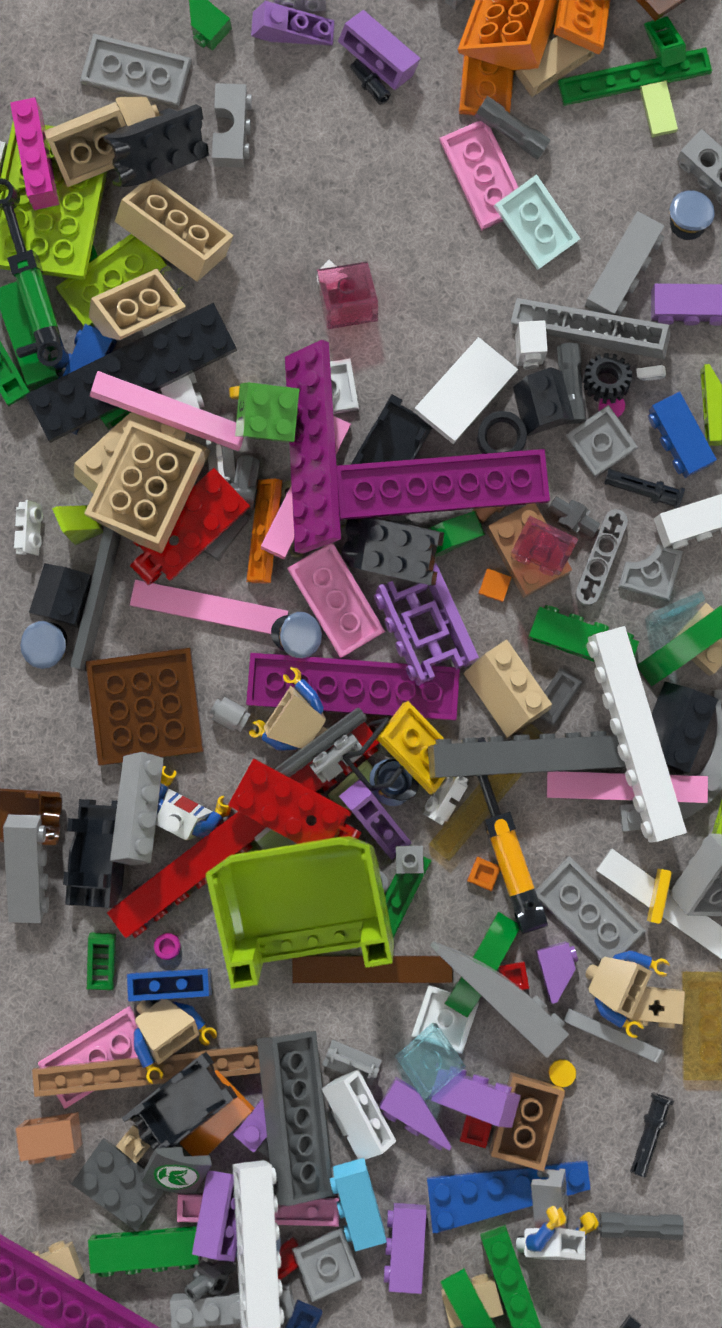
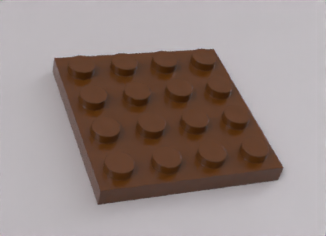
[86,648,204,766]

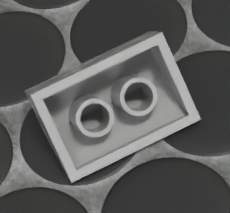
[669,833,722,916]

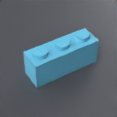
[330,1158,387,1251]

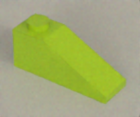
[700,364,722,446]
[52,505,103,545]

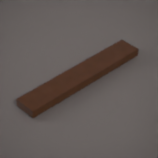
[292,955,452,983]

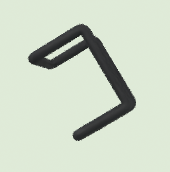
[343,718,405,791]

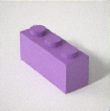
[338,10,421,90]
[651,284,722,326]
[431,1066,521,1127]
[192,1170,237,1262]
[384,1203,426,1294]

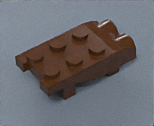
[0,788,63,845]

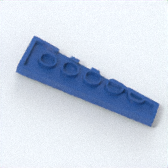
[427,1160,591,1233]

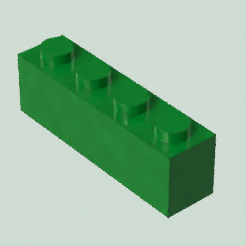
[0,281,62,391]
[527,605,639,662]
[480,1225,541,1328]
[88,1226,201,1277]

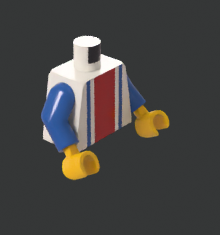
[156,766,232,840]
[516,1206,599,1260]

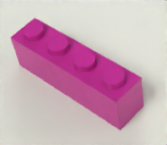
[10,97,59,210]

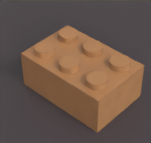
[486,503,572,599]
[489,1072,565,1171]

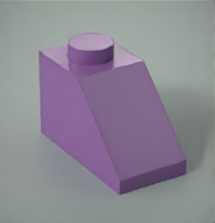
[535,941,578,1004]

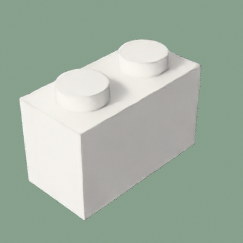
[515,320,547,369]

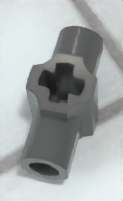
[547,496,600,538]
[184,1260,237,1302]

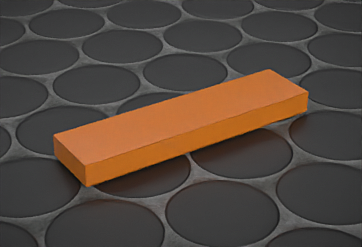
[246,478,283,583]

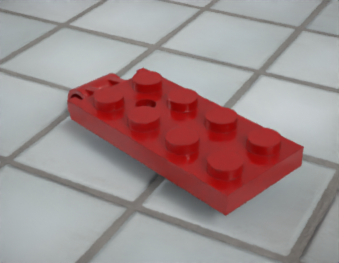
[130,468,250,586]
[227,758,362,844]

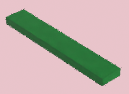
[557,47,712,106]

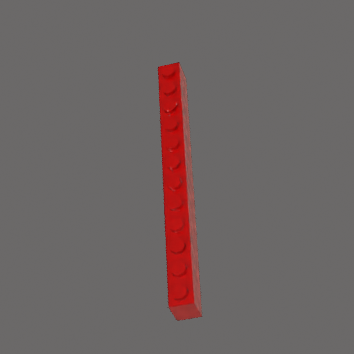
[107,722,380,938]

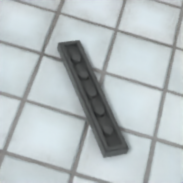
[70,526,121,672]

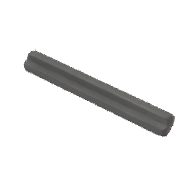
[275,708,367,777]

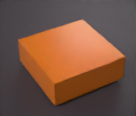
[478,568,512,602]
[467,857,500,891]

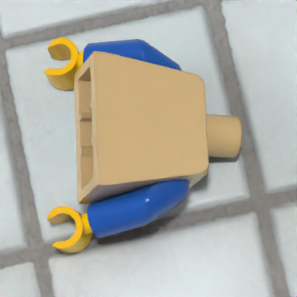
[249,668,327,751]
[586,951,670,1038]
[133,999,217,1085]

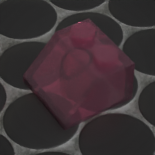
[317,261,378,330]
[511,515,578,577]

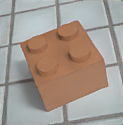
[16,1112,83,1164]

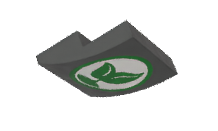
[141,1147,212,1194]

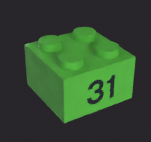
[235,382,299,442]

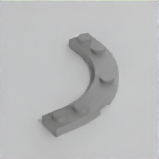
[619,690,722,831]

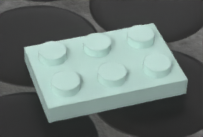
[494,174,580,270]

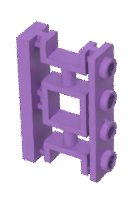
[374,563,479,686]

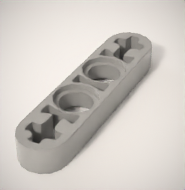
[575,509,628,606]
[564,1008,665,1064]

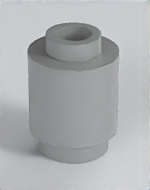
[210,697,251,732]

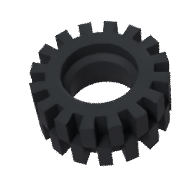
[583,353,632,404]

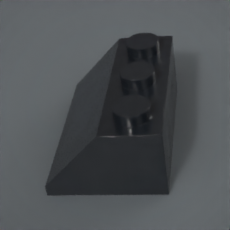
[651,681,719,774]

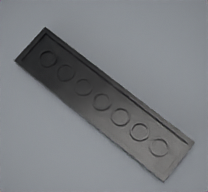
[26,302,237,443]

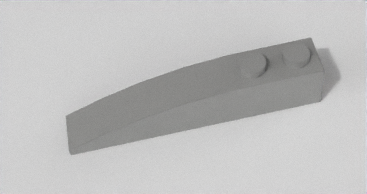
[511,298,671,360]
[430,941,569,1058]

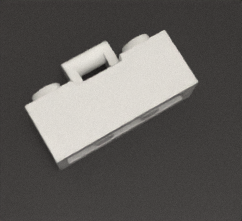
[322,1069,396,1159]

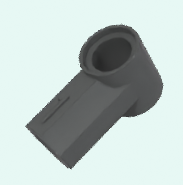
[230,456,261,510]

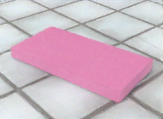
[439,120,518,231]
[287,543,385,658]
[38,1006,137,1109]

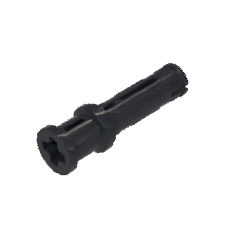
[604,468,685,509]
[630,1092,675,1177]

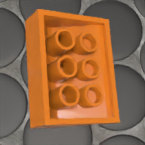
[457,0,559,70]

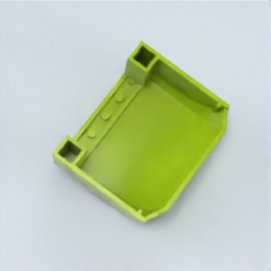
[206,836,394,989]

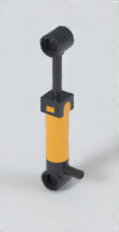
[477,737,548,935]

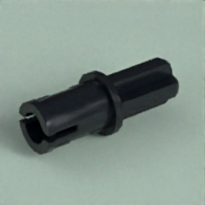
[350,59,391,105]

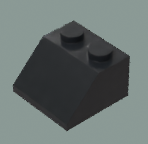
[513,367,575,436]
[29,563,92,628]

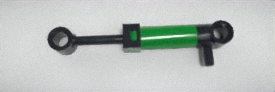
[0,178,69,371]

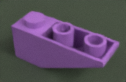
[251,1,334,45]
[379,1077,451,1150]

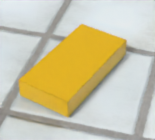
[647,869,672,924]

